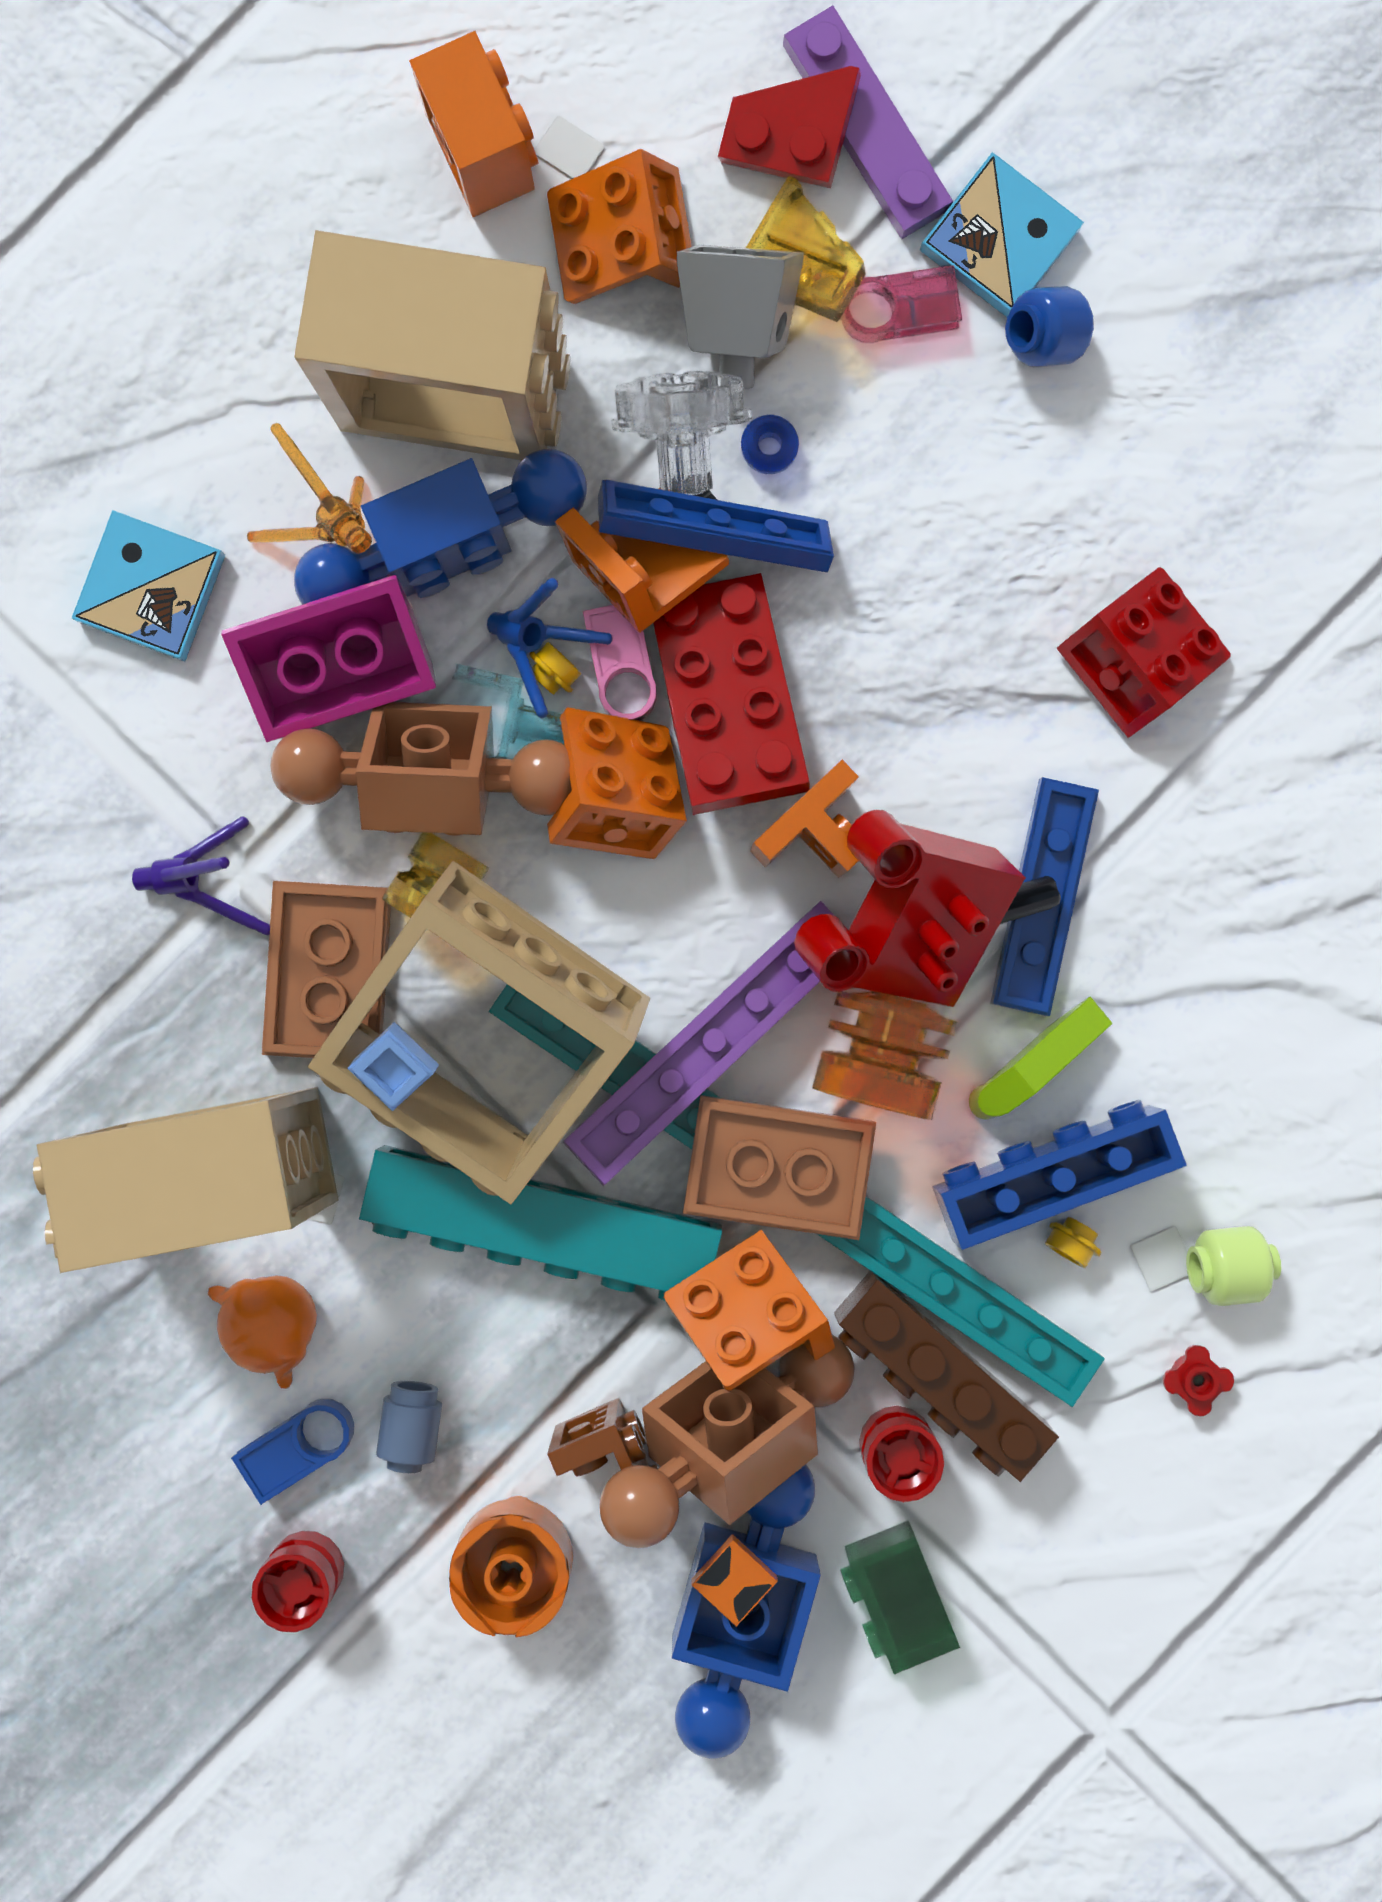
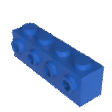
[932,1100,1187,1250]

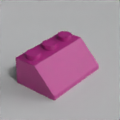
[221,575,436,743]

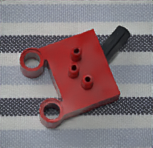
[794,810,1061,1007]

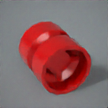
[859,1406,944,1502]
[251,1531,344,1632]

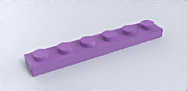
[563,901,835,1186]

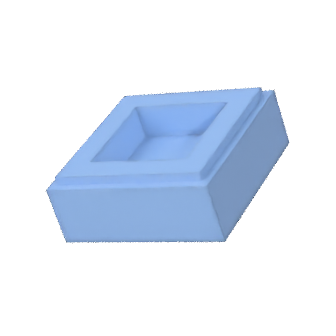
[347,1022,439,1111]

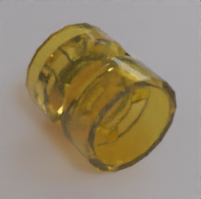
[381,832,489,918]

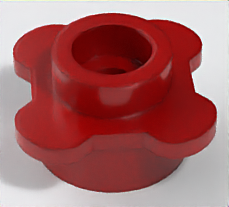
[1163,1345,1234,1416]

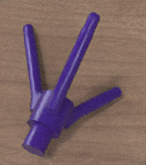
[132,816,270,936]

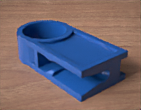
[231,1399,354,1505]

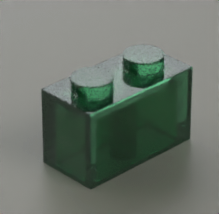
[840,1520,960,1674]

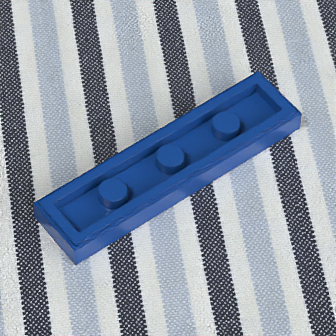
[598,480,834,573]
[990,777,1099,1016]

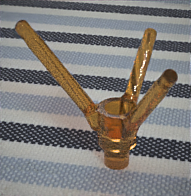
[247,423,372,554]

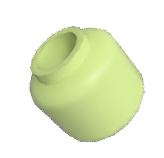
[1186,1226,1281,1306]

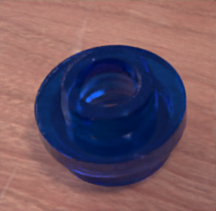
[741,415,799,474]

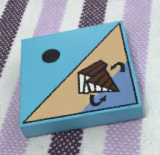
[920,152,1084,317]
[72,510,226,662]

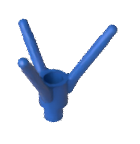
[487,578,613,718]

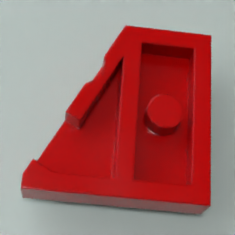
[718,66,861,189]

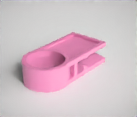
[583,605,657,721]

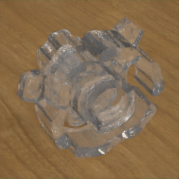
[611,371,752,495]

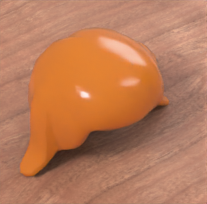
[208,1275,317,1389]

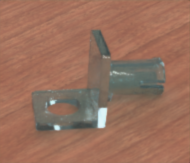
[452,664,564,759]

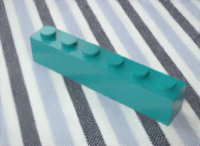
[359,1145,722,1301]

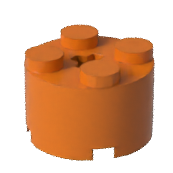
[449,1496,573,1637]

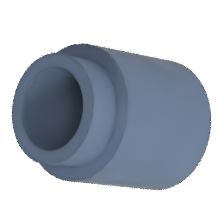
[376,1381,442,1473]

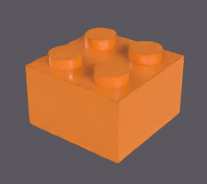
[409,31,539,217]

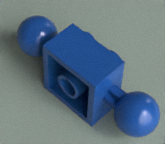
[294,449,587,605]
[672,1464,821,1759]

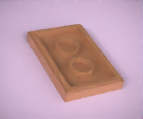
[262,881,392,1058]
[683,1095,877,1240]

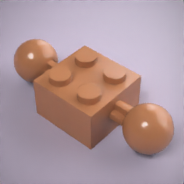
[270,702,572,836]
[599,1334,855,1548]

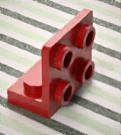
[1057,567,1231,738]

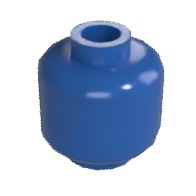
[1005,286,1094,367]

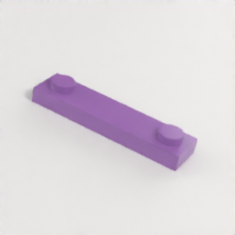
[783,5,953,240]

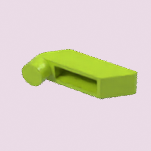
[969,996,1113,1120]

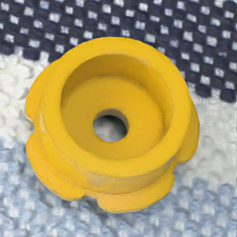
[529,642,582,695]
[1045,1216,1101,1268]

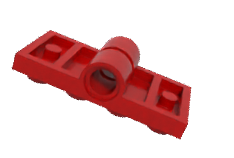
[653,573,810,815]

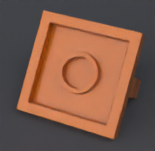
[750,759,859,878]

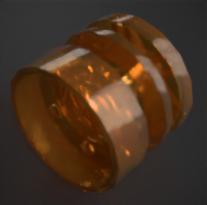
[811,991,958,1120]

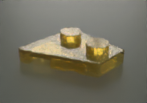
[746,176,866,322]

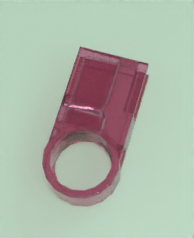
[841,265,962,343]

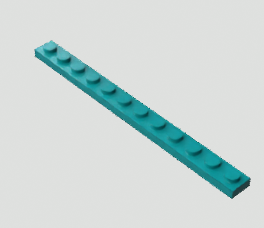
[488,984,1105,1407]

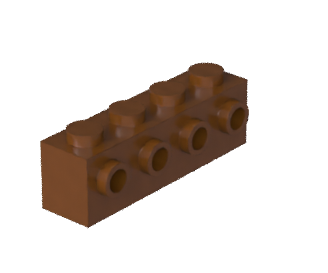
[834,1271,1059,1482]

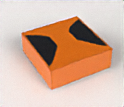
[691,1534,778,1627]

